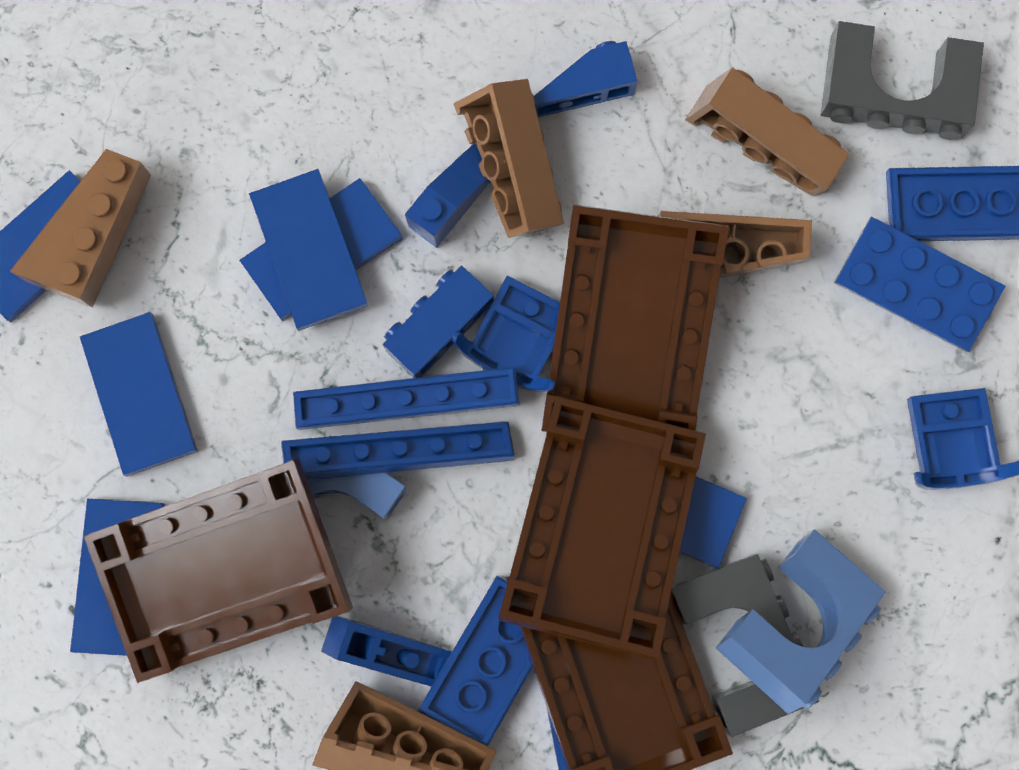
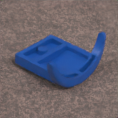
[452,275,560,392]
[907,388,1019,490]

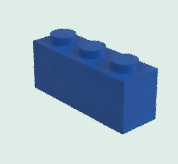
[382,265,494,378]

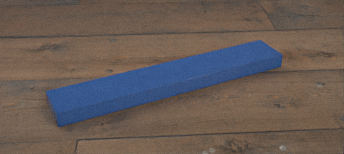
[293,367,520,430]
[281,421,515,480]

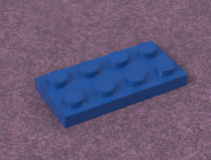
[834,216,1006,352]

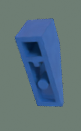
[534,41,638,118]
[405,144,491,248]
[321,616,451,687]

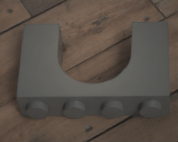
[820,21,984,140]
[671,554,820,737]

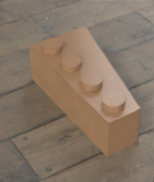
[685,67,849,196]
[453,79,564,238]
[10,149,151,308]
[658,211,812,278]
[312,681,497,770]

